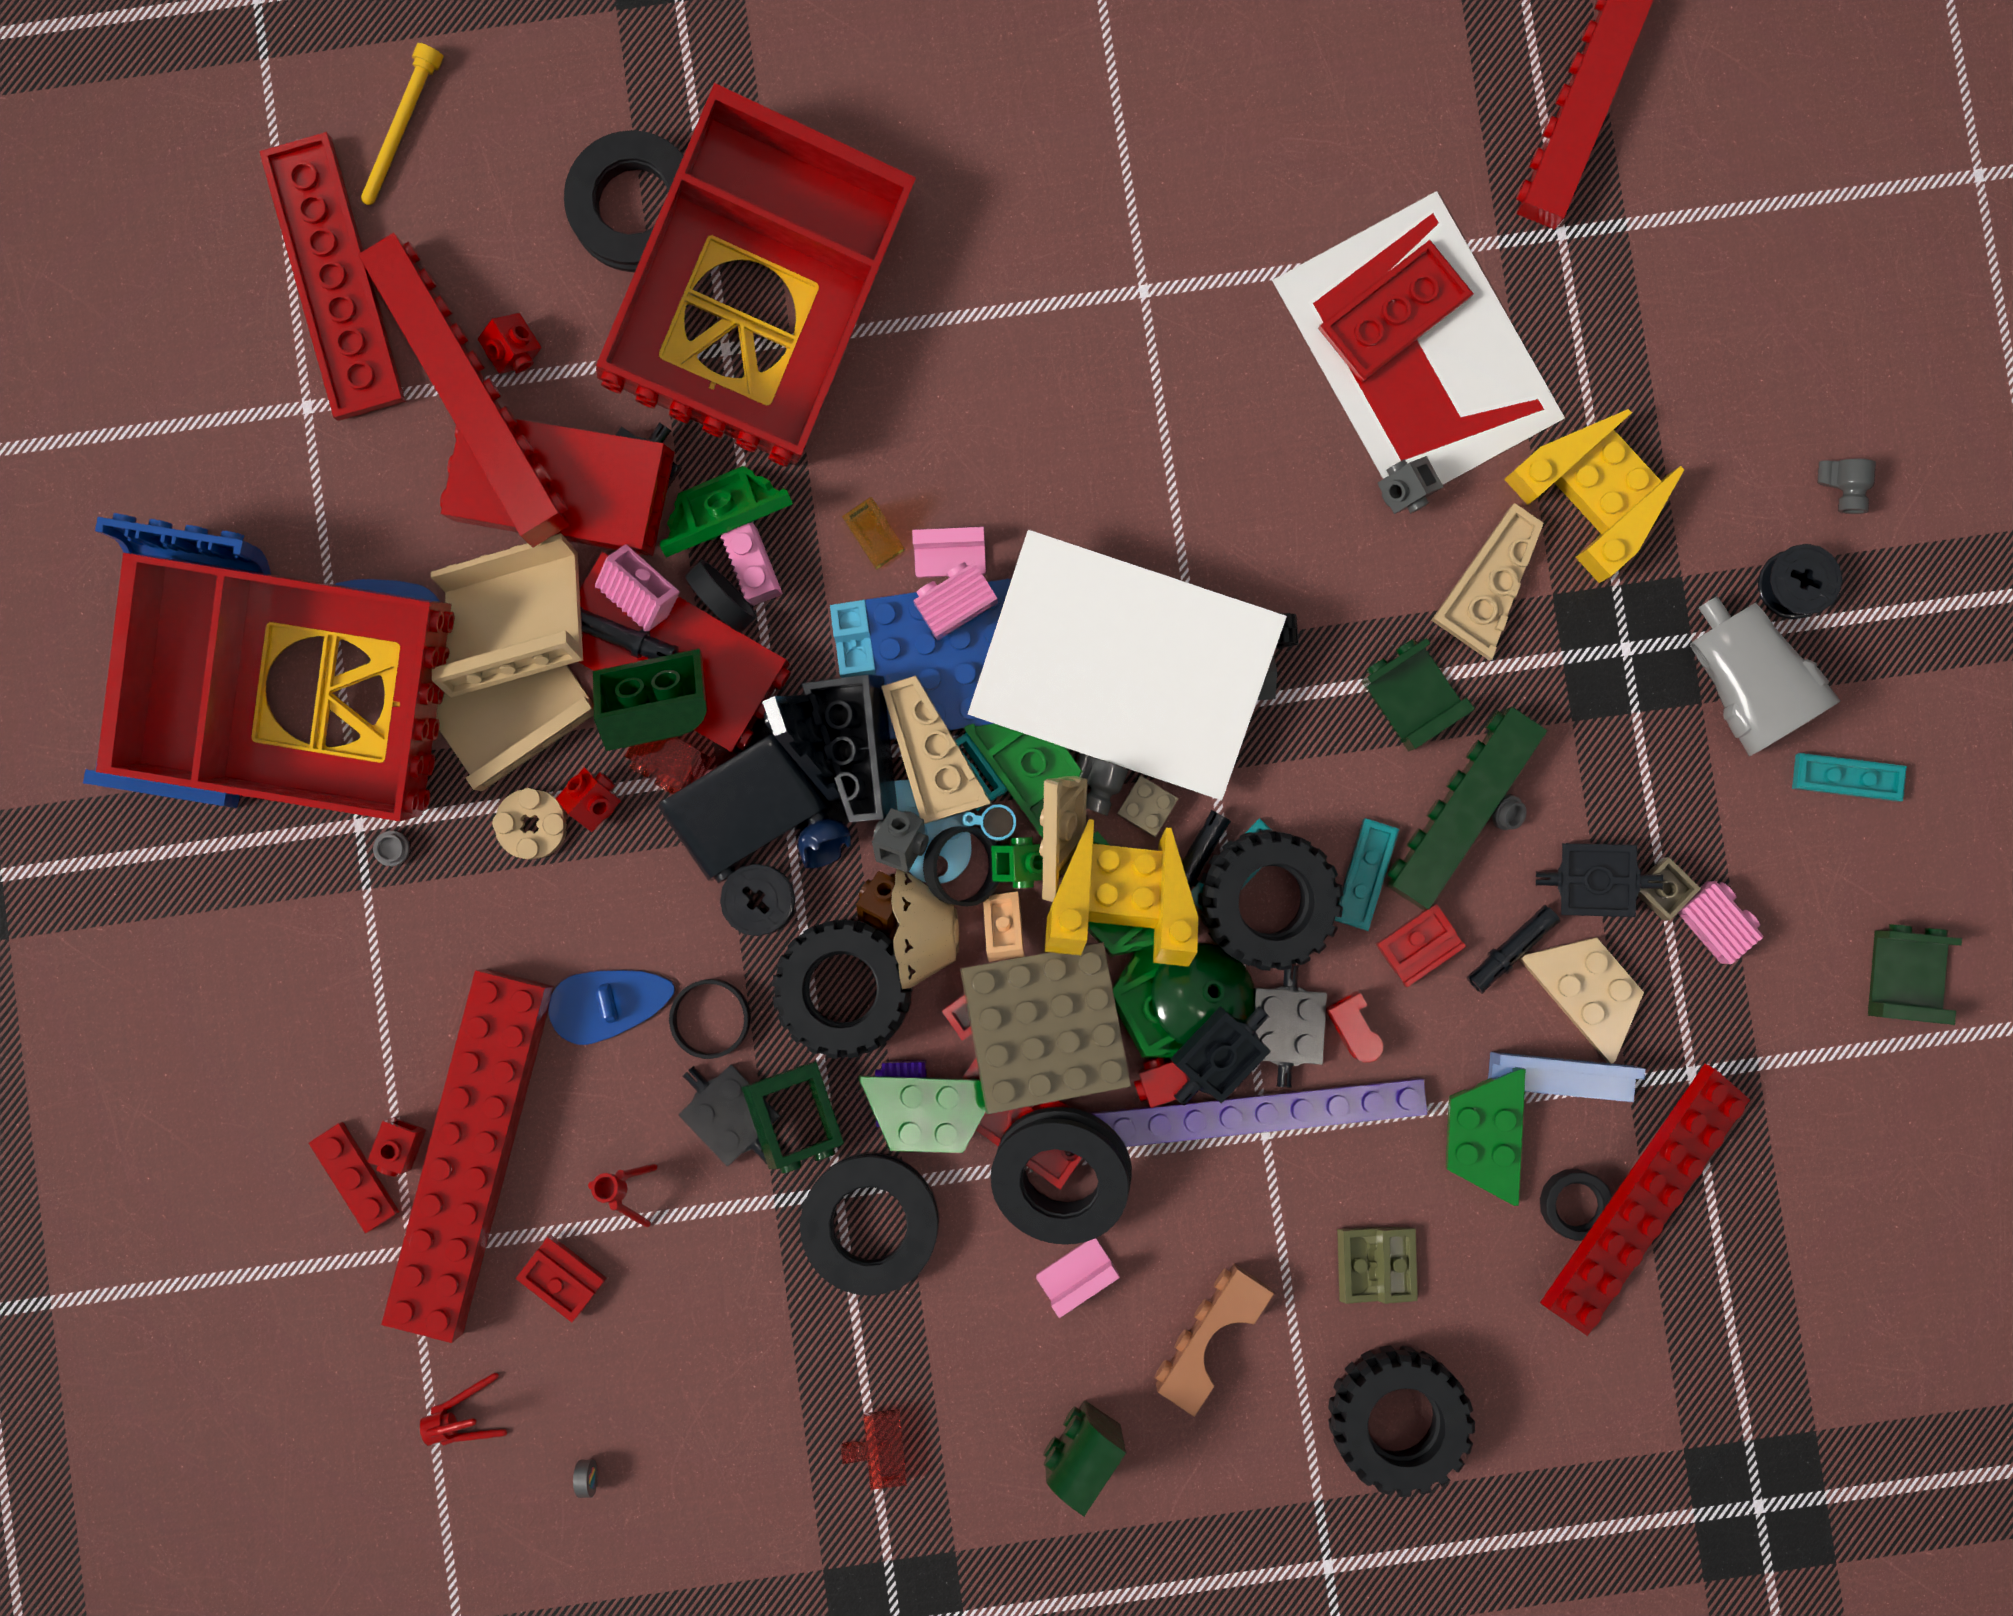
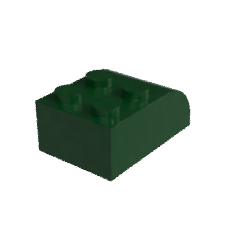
[593,649,707,751]
[1043,1400,1126,1517]

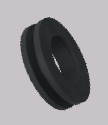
[564,130,684,272]
[990,1107,1132,1245]
[800,1153,939,1296]

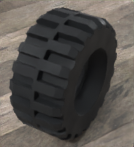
[1198,830,1343,971]
[772,920,913,1059]
[1328,1345,1475,1497]

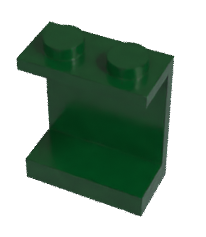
[1361,638,1475,752]
[1868,924,1962,1025]

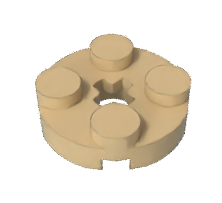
[492,788,567,860]

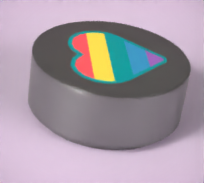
[573,1459,598,1498]

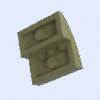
[1337,1227,1418,1304]

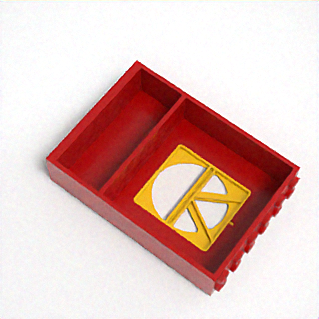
[596,83,916,467]
[96,553,455,821]

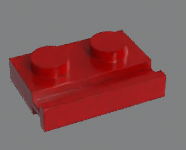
[1376,904,1466,987]
[515,1234,607,1323]

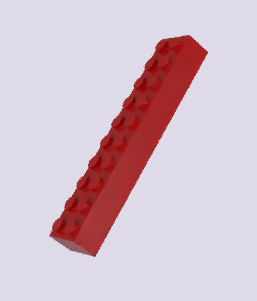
[381,969,555,1343]

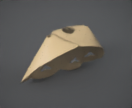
[891,869,959,989]

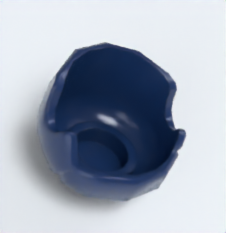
[798,819,851,869]

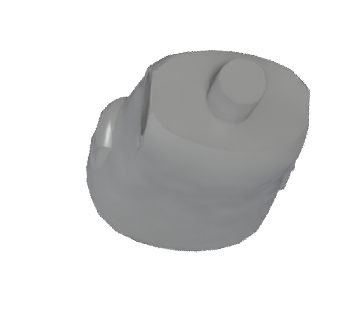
[1690,596,1840,757]

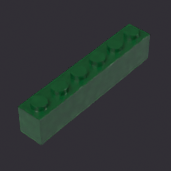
[1386,707,1548,910]

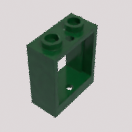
[741,1062,844,1174]

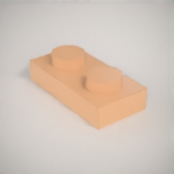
[983,891,1025,962]

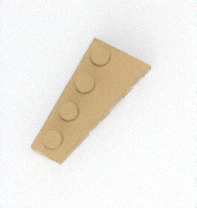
[1431,503,1544,661]
[881,676,992,824]

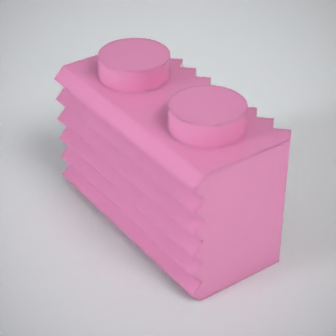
[720,522,783,606]
[595,544,680,631]
[913,562,998,641]
[1678,881,1764,964]

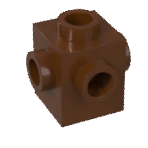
[856,870,911,935]

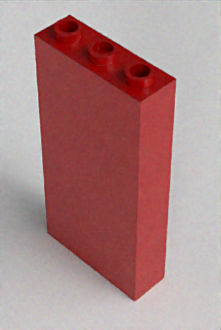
[440,419,675,556]
[579,552,791,754]

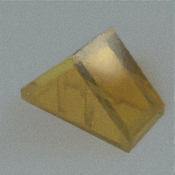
[842,497,905,570]

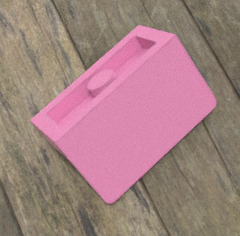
[912,527,986,578]
[1036,1238,1120,1318]

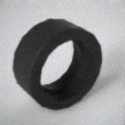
[1540,1169,1613,1241]

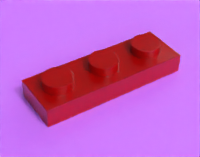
[308,1122,400,1234]

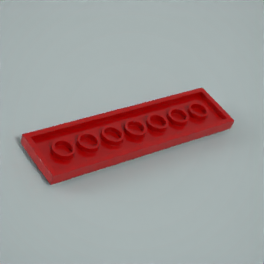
[259,132,405,421]
[1540,1063,1750,1336]

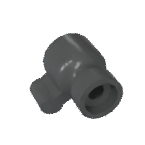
[1817,459,1876,514]
[1076,753,1128,816]

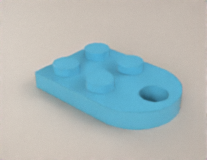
[895,780,972,884]

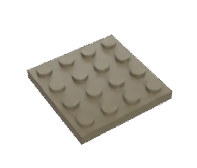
[960,943,1131,1114]

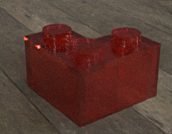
[624,737,713,794]

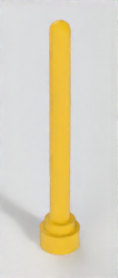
[361,43,444,205]

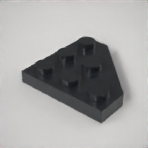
[762,695,841,801]

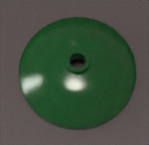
[1151,943,1255,1045]

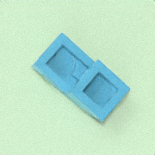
[830,600,876,678]

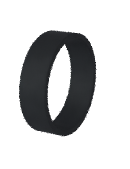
[685,560,757,633]
[923,826,999,907]
[669,979,751,1059]

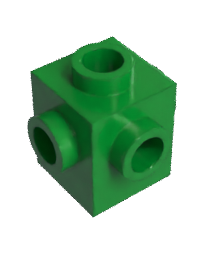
[991,837,1043,888]

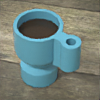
[962,804,1016,841]

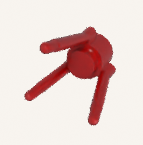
[588,1164,658,1227]
[420,1373,507,1446]

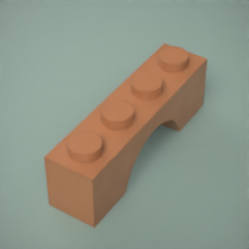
[1154,1263,1274,1417]

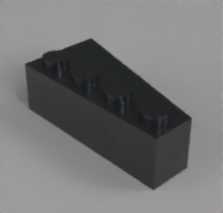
[802,675,898,822]

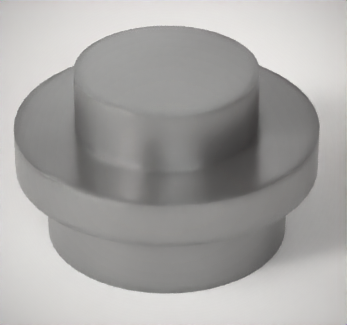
[1492,795,1526,830]
[373,831,410,866]

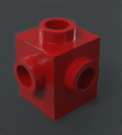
[477,313,542,374]
[555,767,621,832]

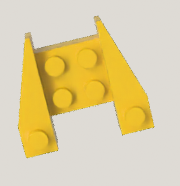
[1504,409,1684,583]
[1045,819,1199,967]

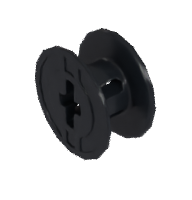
[1758,544,1842,620]
[720,864,796,936]

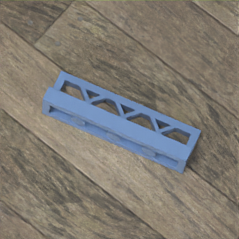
[1488,1051,1646,1102]

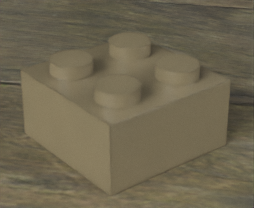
[1116,776,1179,837]
[1638,857,1701,921]

